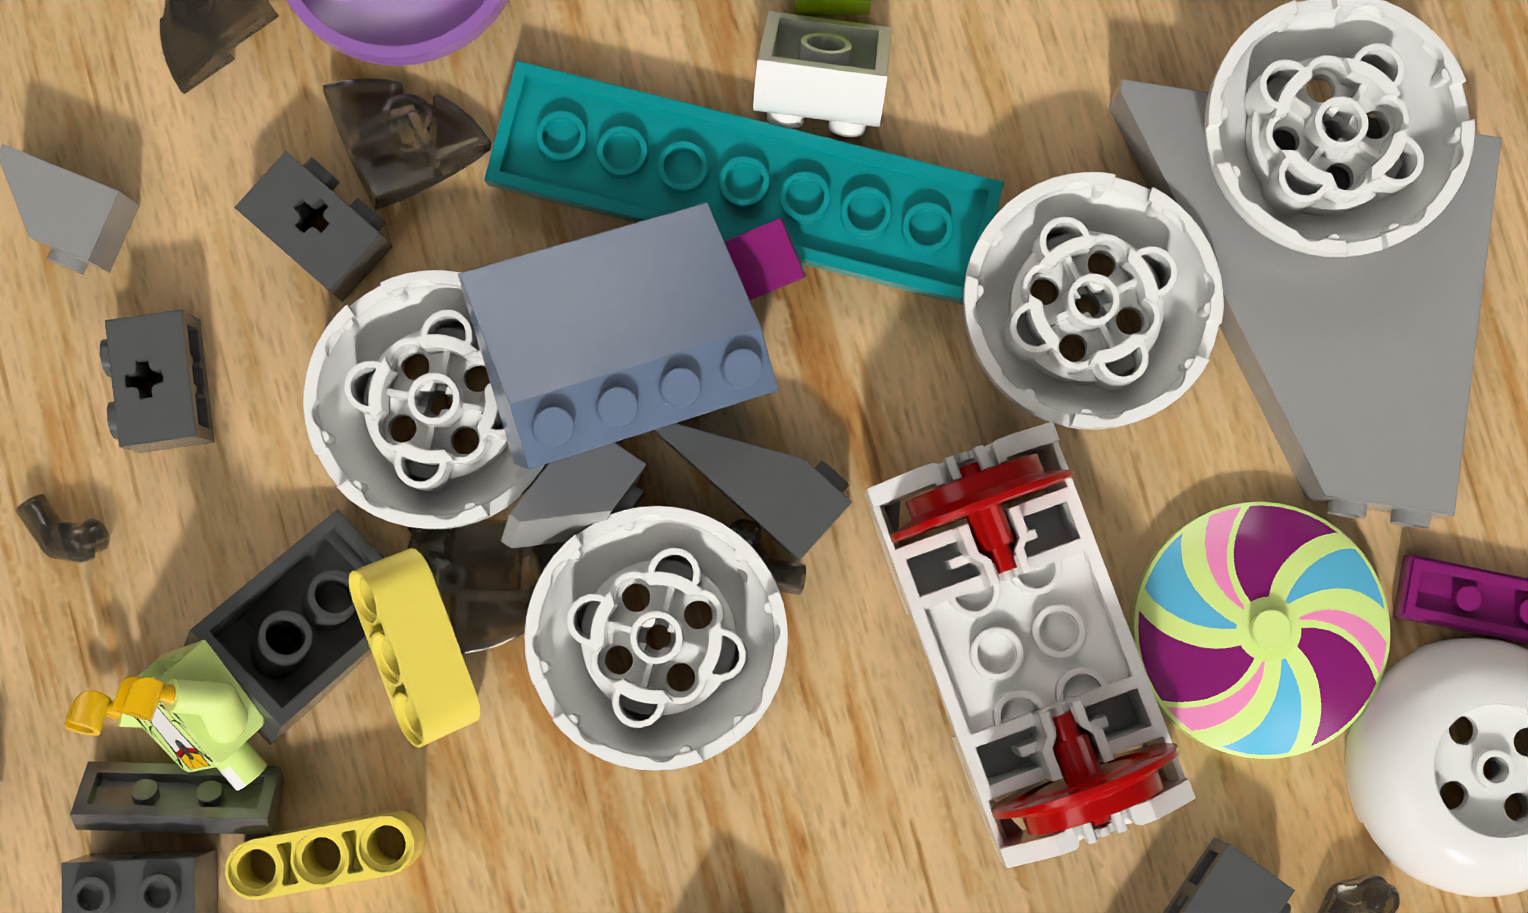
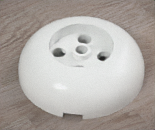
[1204,0,1475,257]
[963,172,1224,430]
[303,270,548,529]
[524,506,788,771]
[1345,638,1528,897]

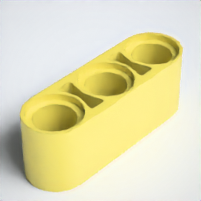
[348,548,480,748]
[225,810,426,900]

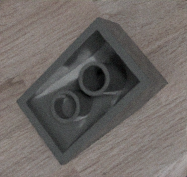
[184,509,384,745]

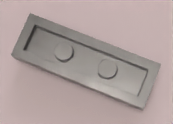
[70,761,284,835]

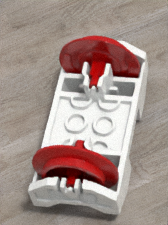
[864,421,1196,868]

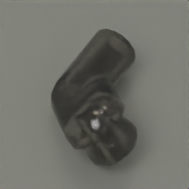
[15,494,110,563]
[729,519,806,595]
[407,527,467,593]
[1317,874,1400,913]

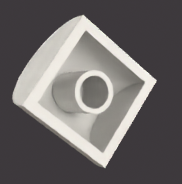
[753,11,892,137]

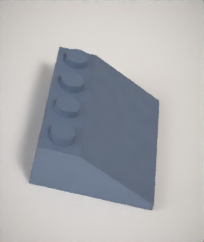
[458,203,778,469]

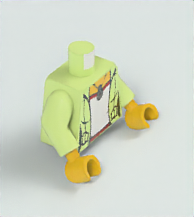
[64,639,267,790]

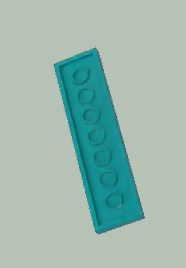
[484,60,1004,305]

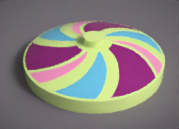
[1129,502,1390,759]

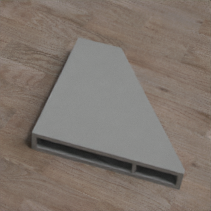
[1109,79,1502,528]

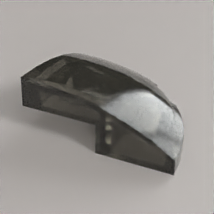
[160,0,279,94]
[323,78,492,211]
[449,519,566,654]

